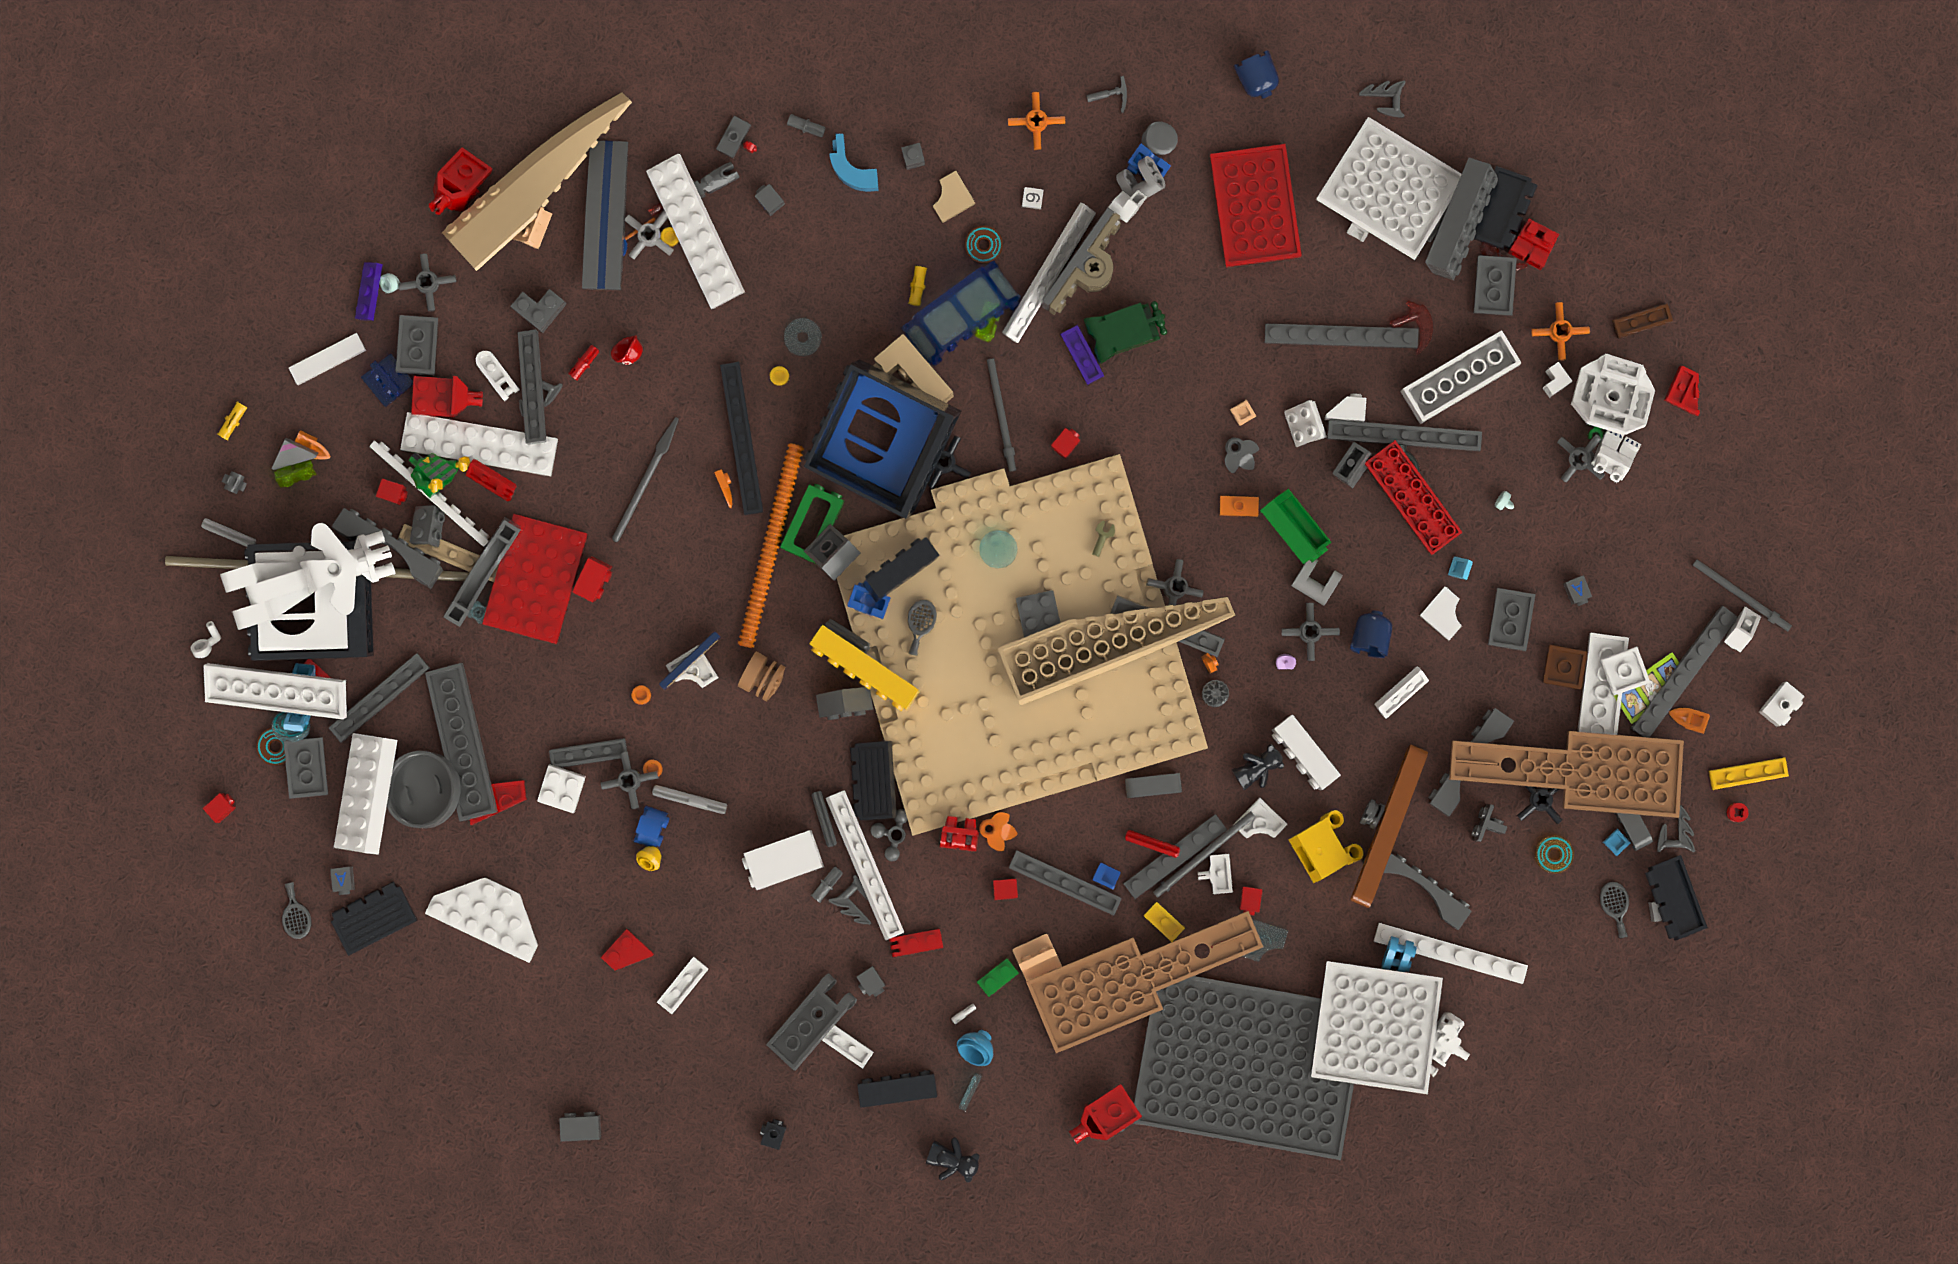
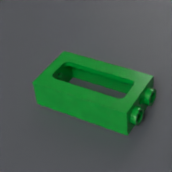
[780,484,844,564]
[1260,489,1331,564]

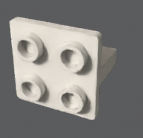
[1284,400,1327,447]

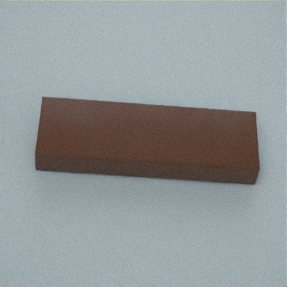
[1612,303,1673,339]

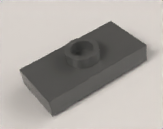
[716,116,751,159]

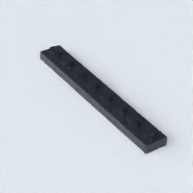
[720,362,764,516]

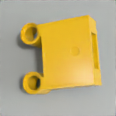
[1288,810,1363,883]

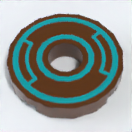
[965,226,1003,264]
[256,727,294,766]

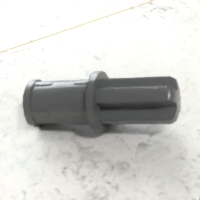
[787,114,825,137]
[811,867,843,903]

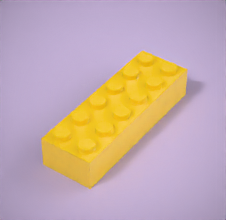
[810,625,920,711]

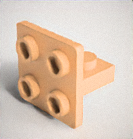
[512,207,552,249]
[1013,934,1062,981]

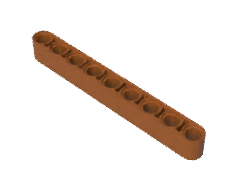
[1350,744,1428,908]

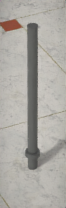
[1153,811,1255,898]

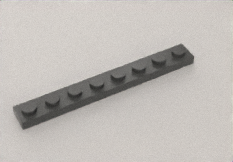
[1265,324,1418,348]
[1327,419,1482,452]
[1630,606,1738,738]

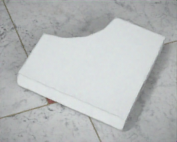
[1420,587,1461,641]
[666,645,718,688]
[1235,798,1287,838]

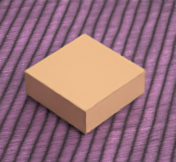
[1230,400,1256,426]

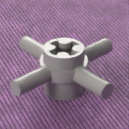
[624,211,674,259]

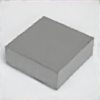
[1648,901,1662,922]

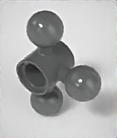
[870,809,908,861]

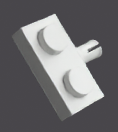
[1198,854,1233,894]

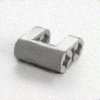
[1116,156,1165,199]
[1291,559,1343,606]

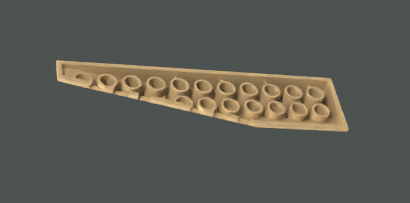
[442,93,632,271]
[998,597,1235,706]

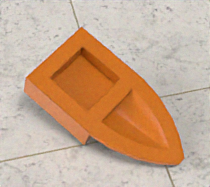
[295,430,331,460]
[714,469,732,508]
[1201,653,1219,674]
[1669,708,1710,734]

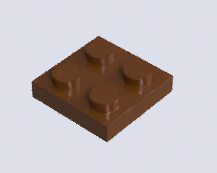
[1542,645,1588,690]

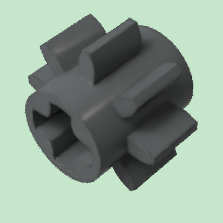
[221,471,247,494]

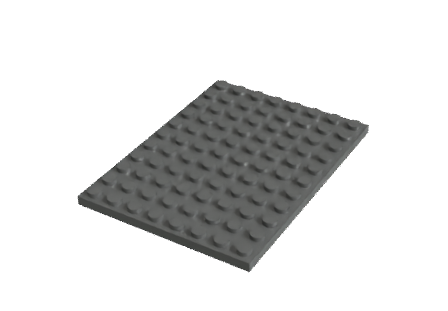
[1134,976,1354,1160]

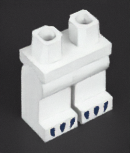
[1591,430,1641,483]

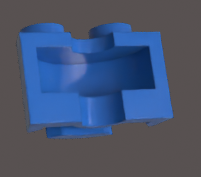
[1127,144,1171,180]
[847,582,891,619]
[634,806,670,847]

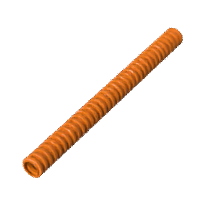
[738,443,804,648]

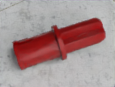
[568,345,599,381]

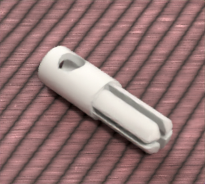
[951,1004,976,1024]

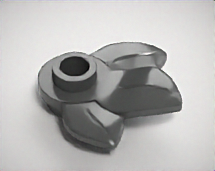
[1224,438,1259,473]

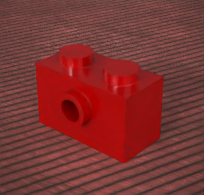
[572,556,613,602]

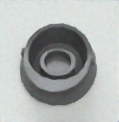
[1142,121,1178,155]

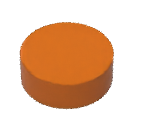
[631,685,651,705]
[643,760,663,776]

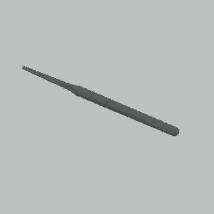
[612,417,679,542]

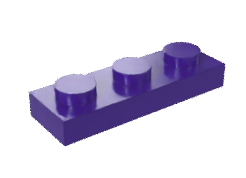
[355,262,383,321]
[1061,325,1104,385]

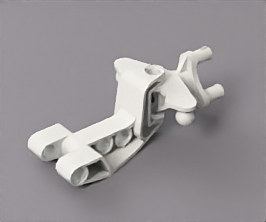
[220,523,395,630]

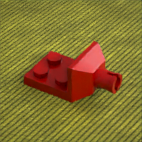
[429,147,493,215]
[411,376,483,418]
[1069,1084,1142,1144]

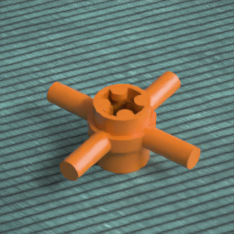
[1008,92,1065,150]
[1531,302,1590,360]

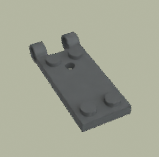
[766,974,857,1071]

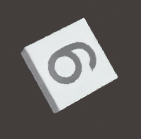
[1022,187,1043,209]

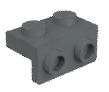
[409,505,445,547]

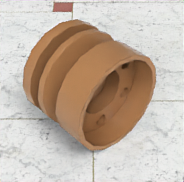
[738,651,786,702]

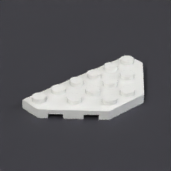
[425,878,538,963]

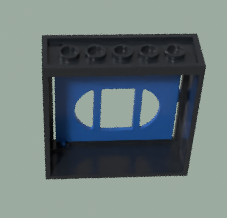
[804,359,962,519]

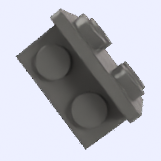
[1471,804,1507,842]

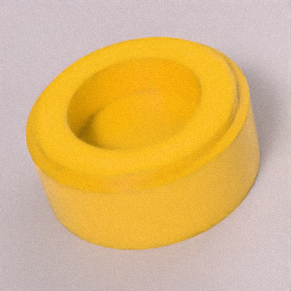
[660,227,679,247]
[770,366,789,386]

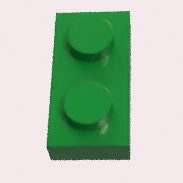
[977,958,1019,997]

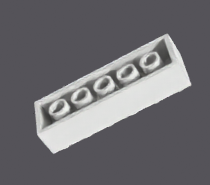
[1400,330,1521,424]
[334,733,397,854]

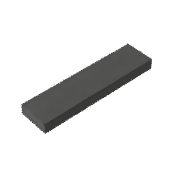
[549,738,627,768]

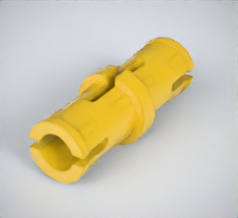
[908,266,927,306]
[217,402,247,440]

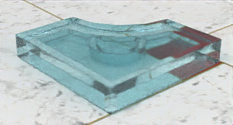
[1242,919,1288,962]

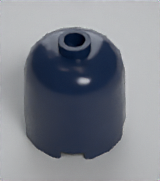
[1233,50,1279,99]
[1350,610,1392,658]

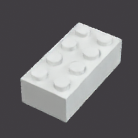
[1272,715,1341,790]

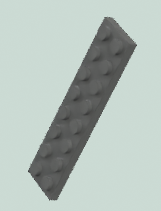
[425,663,498,822]

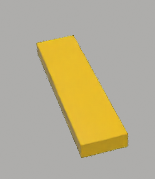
[1709,757,1789,790]

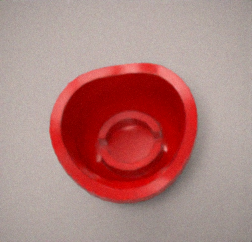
[611,335,643,365]

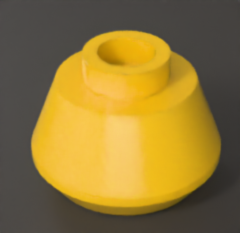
[636,846,661,871]

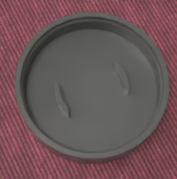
[387,751,461,829]

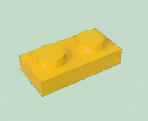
[1144,902,1185,942]

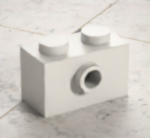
[1759,682,1804,727]

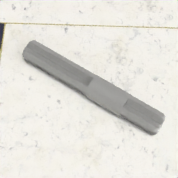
[652,785,727,814]

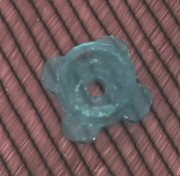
[467,601,487,624]

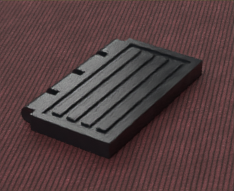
[1474,166,1538,250]
[850,741,896,820]
[1645,855,1708,941]
[331,881,418,956]

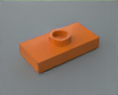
[1220,496,1259,517]

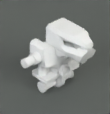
[1430,1012,1470,1077]

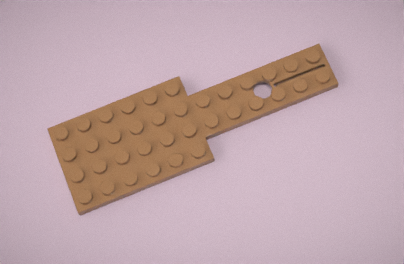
[1449,731,1684,818]
[1026,911,1263,1053]

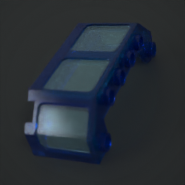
[901,260,1021,366]

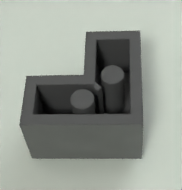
[510,289,567,333]
[816,687,873,720]

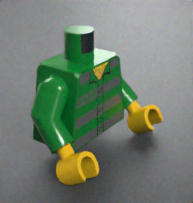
[409,452,470,498]

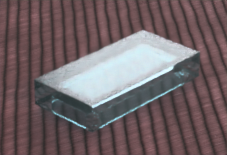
[959,1072,982,1111]

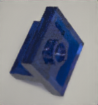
[361,354,413,407]

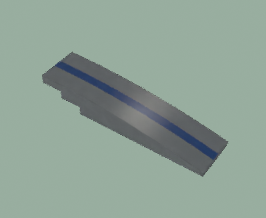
[582,141,628,290]

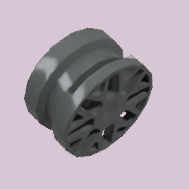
[1202,680,1229,707]
[1360,799,1385,829]

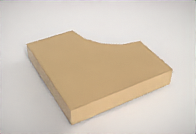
[933,171,975,223]

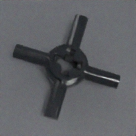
[921,435,971,489]
[1517,786,1563,824]

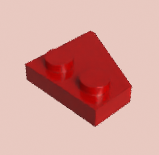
[1664,366,1700,416]
[601,929,654,970]

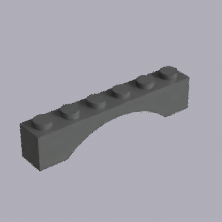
[332,508,443,589]
[443,517,521,627]
[1428,708,1514,817]
[1362,854,1472,930]

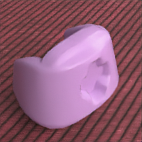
[1276,654,1296,669]

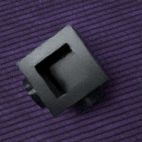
[760,1119,787,1150]

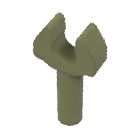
[1092,521,1115,557]

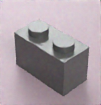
[1332,442,1373,488]
[559,1112,601,1142]

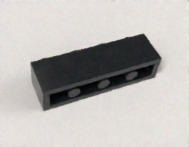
[862,537,940,602]
[857,1070,938,1108]

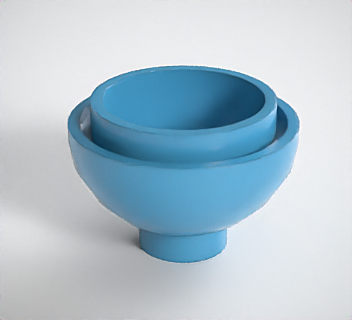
[957,1030,993,1066]

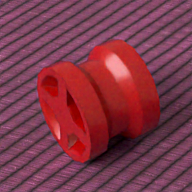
[1727,803,1749,822]

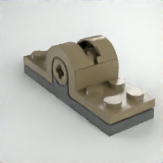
[1042,208,1121,315]

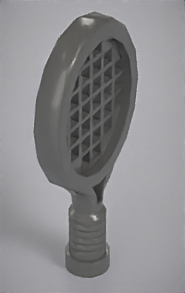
[908,600,937,656]
[282,882,312,939]
[1599,882,1629,938]

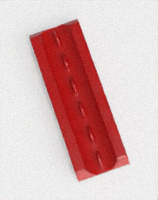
[1365,440,1462,555]

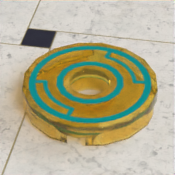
[1535,835,1574,874]

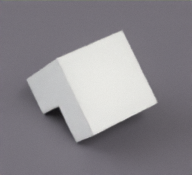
[1108,190,1147,223]
[1543,362,1572,398]

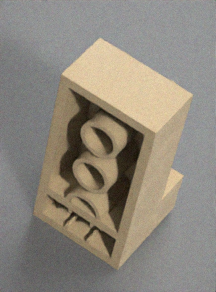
[873,334,954,403]

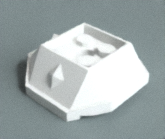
[1571,354,1655,435]

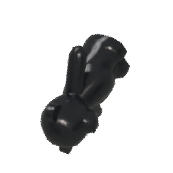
[1232,744,1284,790]
[926,1137,980,1182]

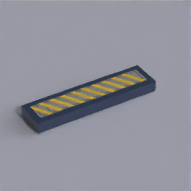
[659,632,721,690]

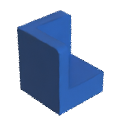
[1092,862,1120,890]

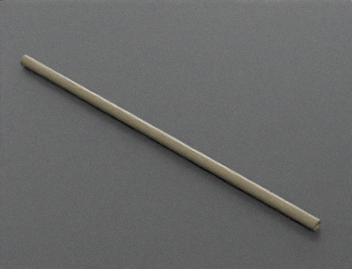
[165,556,470,582]

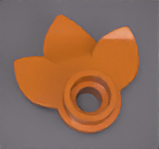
[979,812,1017,851]

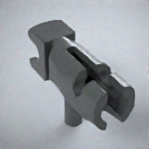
[694,162,740,199]

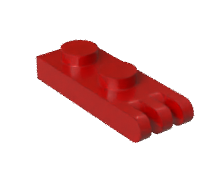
[466,459,517,501]
[889,929,943,957]

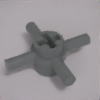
[398,254,457,311]
[1557,434,1605,483]
[1146,559,1204,606]
[1281,603,1340,661]
[601,751,659,809]

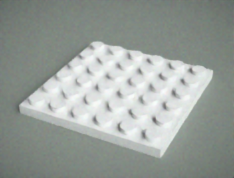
[1316,117,1462,260]
[1311,961,1443,1094]

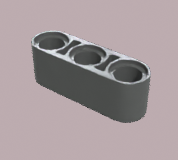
[1125,773,1182,798]
[1614,813,1653,851]

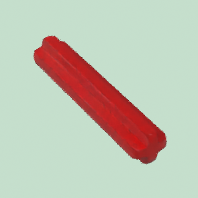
[1125,830,1180,858]

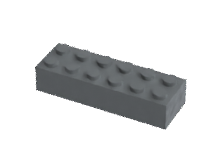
[1425,158,1498,280]

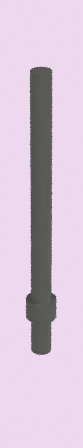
[987,359,1016,472]
[1693,559,1792,632]

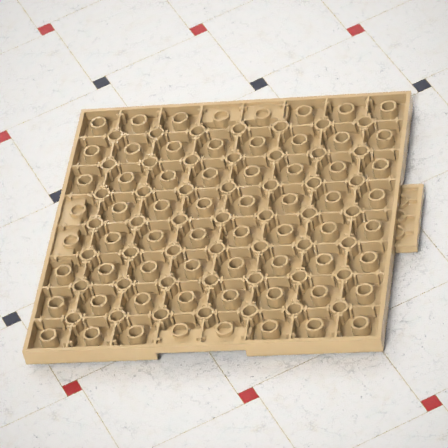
[837,454,1208,836]

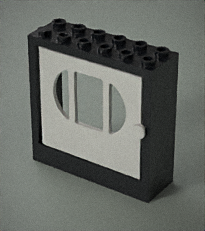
[245,541,374,660]

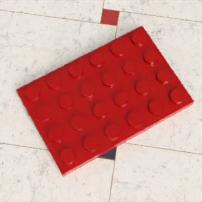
[1210,144,1302,267]
[482,514,588,644]

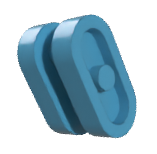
[1381,936,1417,972]

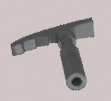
[1086,76,1127,113]

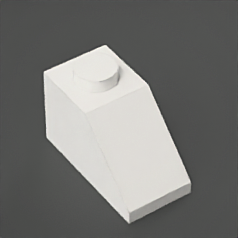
[1325,394,1366,422]
[1724,607,1761,652]

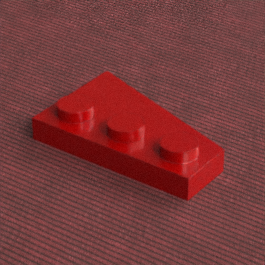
[470,780,527,826]

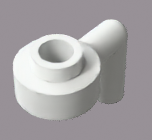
[191,621,221,658]

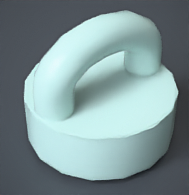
[380,273,400,293]
[1495,491,1514,510]

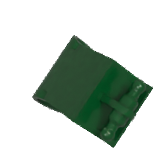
[1083,301,1167,364]

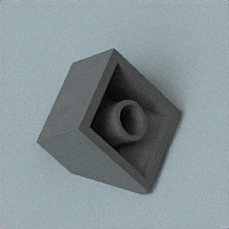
[804,524,861,580]

